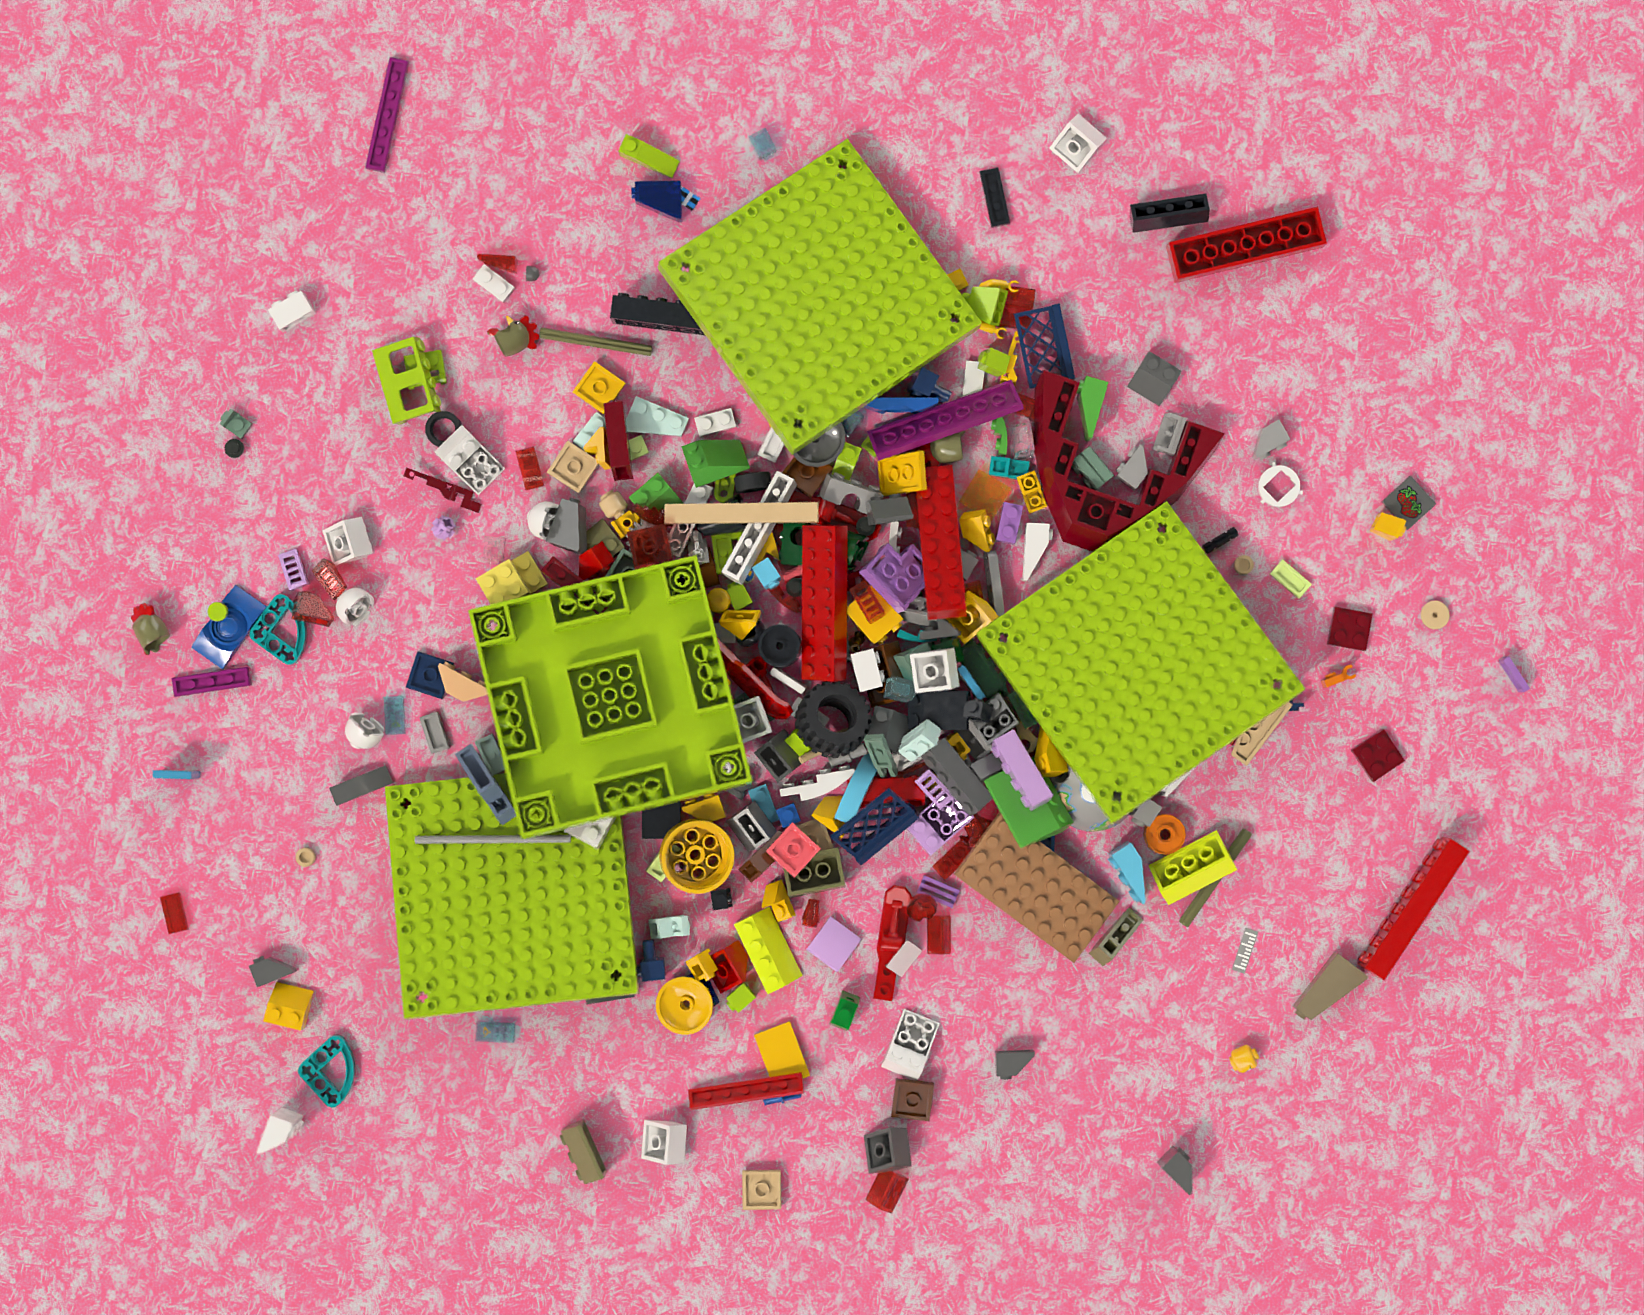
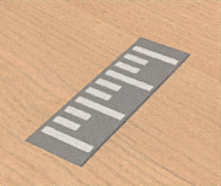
[1232,928,1258,974]

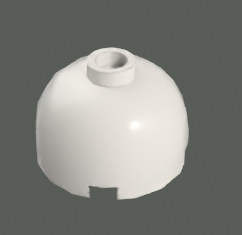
[527,501,559,540]
[336,588,374,627]
[345,712,384,749]

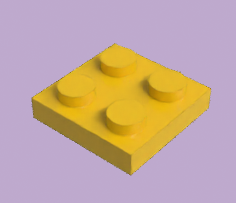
[572,361,626,415]

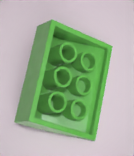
[984,757,1074,849]

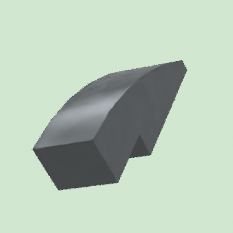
[329,766,393,806]

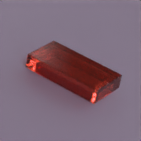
[160,892,189,934]

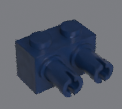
[906,367,952,403]
[637,939,666,982]

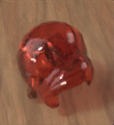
[959,813,993,848]

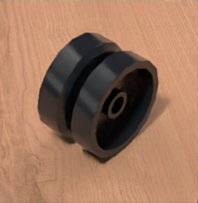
[758,624,802,668]

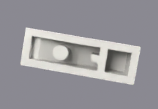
[1022,523,1053,581]

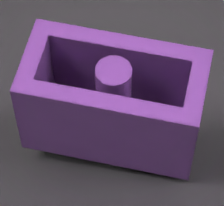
[995,502,1023,545]

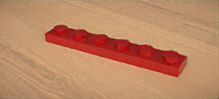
[688,1073,804,1110]

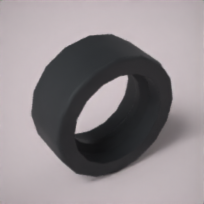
[425,411,462,447]
[734,472,771,493]

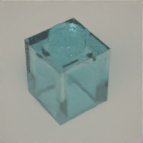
[749,128,776,161]
[884,676,916,702]

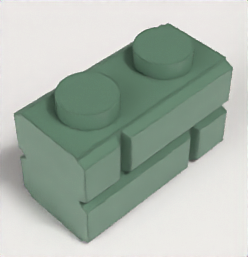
[1071,446,1114,490]

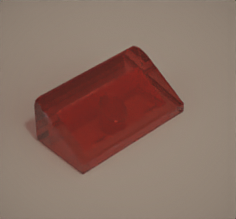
[927,915,951,955]

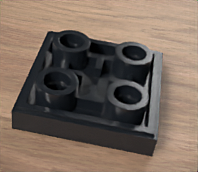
[642,801,681,839]

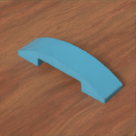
[835,752,878,823]

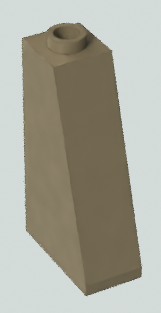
[1293,952,1368,1020]

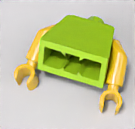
[962,279,1019,339]

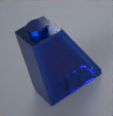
[631,181,682,222]

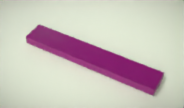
[365,57,409,173]

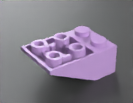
[906,793,974,856]

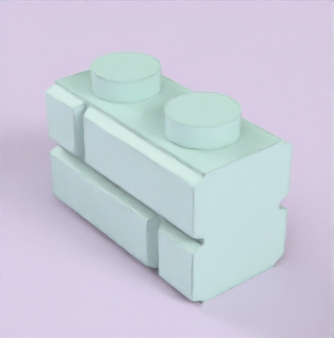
[898,720,941,762]

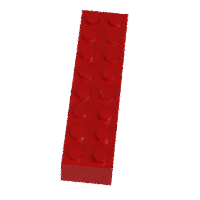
[1166,206,1327,283]
[916,465,967,620]
[801,525,848,682]
[1357,837,1470,981]

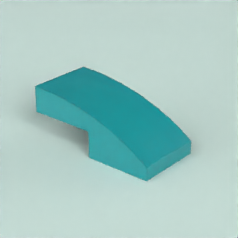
[989,456,1030,480]
[897,630,938,643]

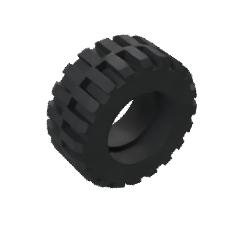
[795,681,872,758]

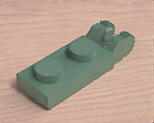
[864,734,898,777]

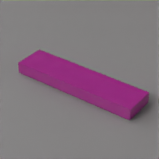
[171,667,251,697]

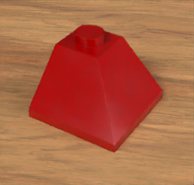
[710,940,748,994]

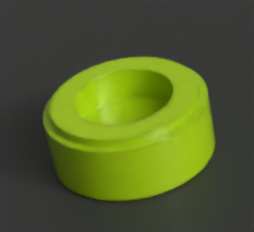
[207,602,228,621]

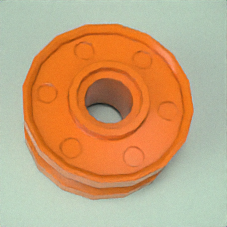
[1143,814,1186,855]

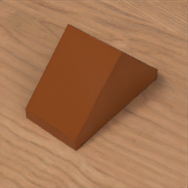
[699,547,720,588]

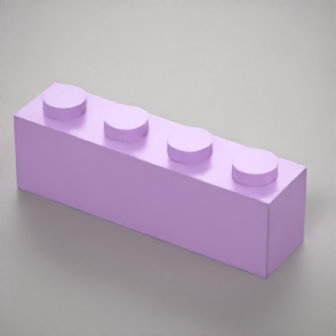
[991,729,1053,811]

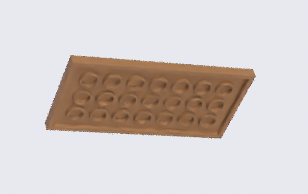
[954,812,1120,963]

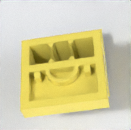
[476,551,548,604]

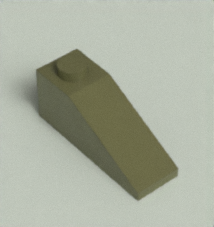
[1089,907,1143,966]

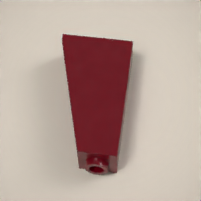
[603,400,634,481]

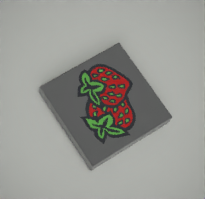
[1381,476,1436,530]

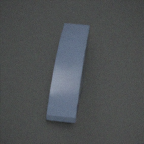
[455,744,516,825]

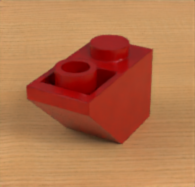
[579,541,615,581]

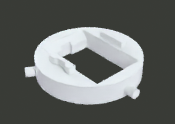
[1258,462,1303,507]

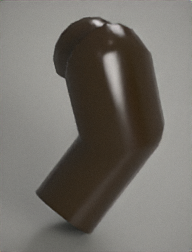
[848,631,865,653]

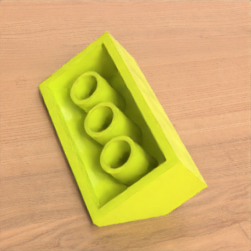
[1148,830,1237,905]
[734,907,803,994]

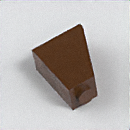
[738,830,783,883]

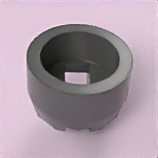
[526,266,540,281]

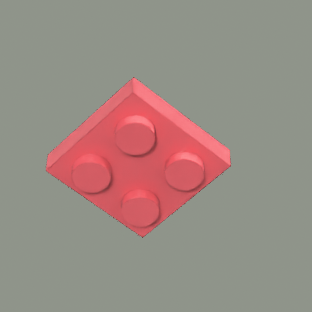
[766,823,821,878]

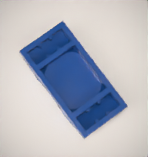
[864,398,938,414]
[191,585,267,670]

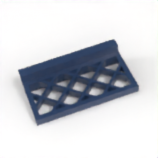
[1014,303,1075,389]
[830,788,920,865]

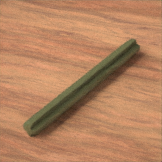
[539,328,652,356]
[1179,829,1252,927]

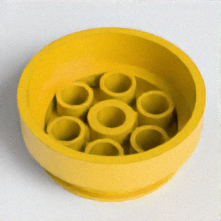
[659,819,734,894]

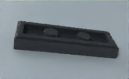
[979,167,1010,228]

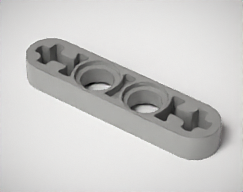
[983,550,1005,618]

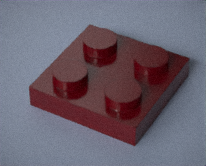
[1327,607,1373,651]
[1351,729,1405,782]

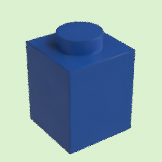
[776,803,801,828]

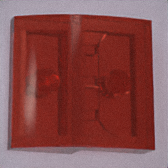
[999,286,1036,331]

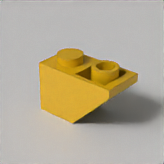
[959,509,995,552]
[1369,512,1407,541]
[682,793,726,822]

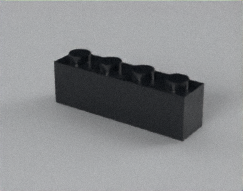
[1130,193,1210,233]

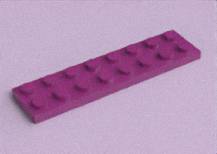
[867,380,1024,461]

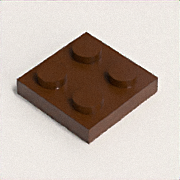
[891,1078,934,1121]

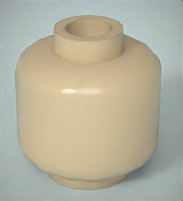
[599,490,628,519]

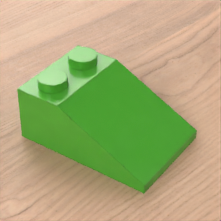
[1077,376,1108,442]
[681,440,750,488]

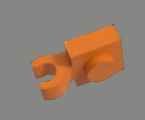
[1321,665,1356,688]

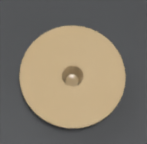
[1421,601,1450,629]

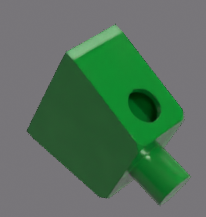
[829,990,860,1031]

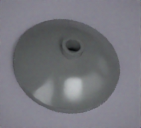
[793,422,845,467]

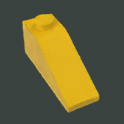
[1034,726,1068,777]

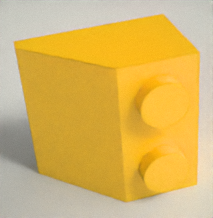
[945,591,999,644]
[263,982,314,1031]

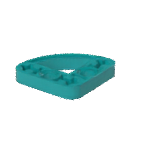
[250,594,307,665]
[298,1035,355,1108]

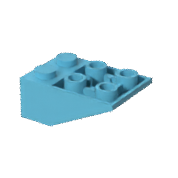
[1107,841,1146,904]

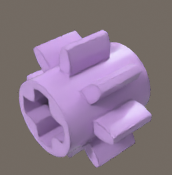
[431,515,456,540]

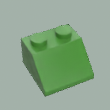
[629,473,684,524]

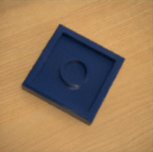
[406,651,455,699]

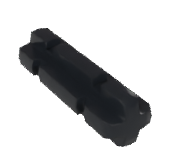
[1203,527,1239,554]

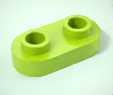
[714,474,736,503]

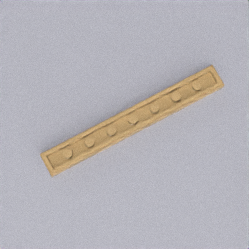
[664,502,819,524]

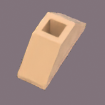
[438,661,488,702]

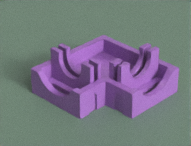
[859,543,925,613]

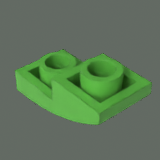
[991,417,1007,456]

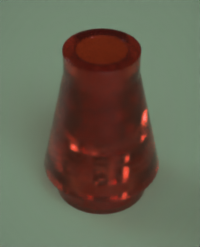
[801,899,820,928]

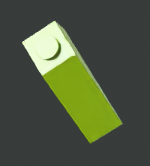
[618,134,680,179]
[832,442,862,481]

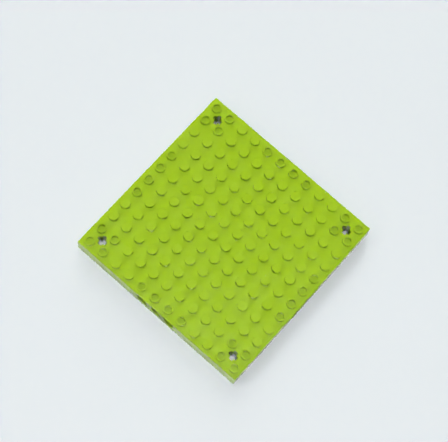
[658,139,982,455]
[977,501,1305,825]
[468,555,752,840]
[385,773,639,1020]

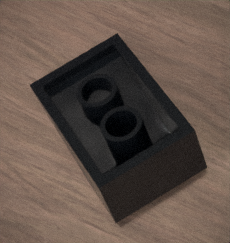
[907,690,969,730]

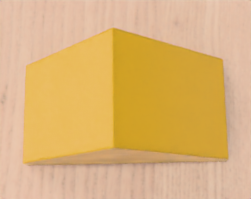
[719,610,761,640]

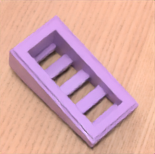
[278,549,310,591]
[915,769,954,810]

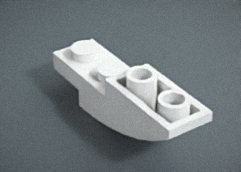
[663,484,713,557]
[780,765,855,801]

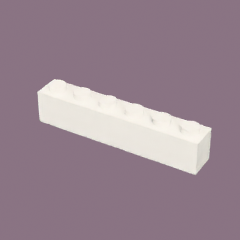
[722,471,797,585]

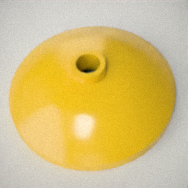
[656,977,713,1035]

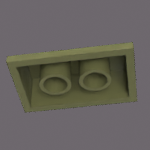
[783,847,846,898]
[560,1119,607,1184]

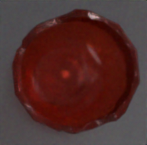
[907,894,937,922]

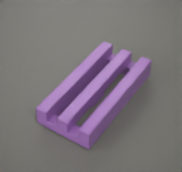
[1499,656,1530,692]
[917,875,960,908]

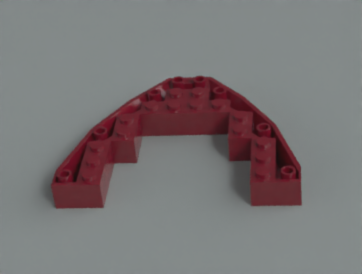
[1034,370,1225,552]

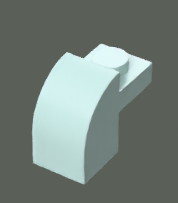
[649,915,690,939]

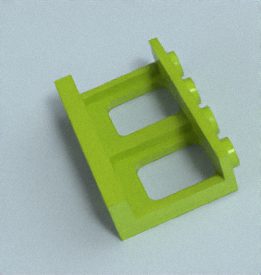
[372,336,441,425]

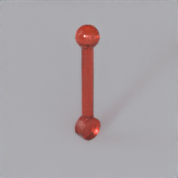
[896,762,926,778]

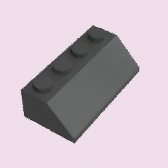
[921,738,993,816]

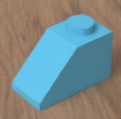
[752,557,782,590]

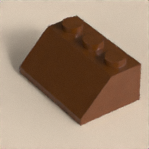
[860,641,910,708]

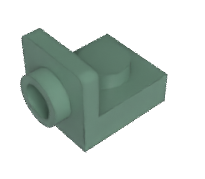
[220,409,253,439]

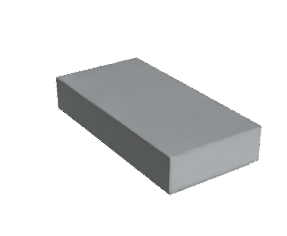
[419,712,450,754]

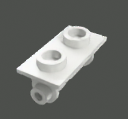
[688,530,709,565]

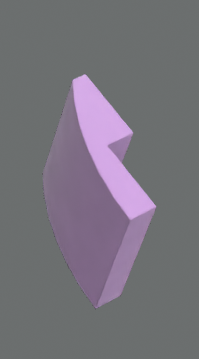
[806,916,861,972]

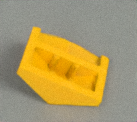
[811,796,845,838]

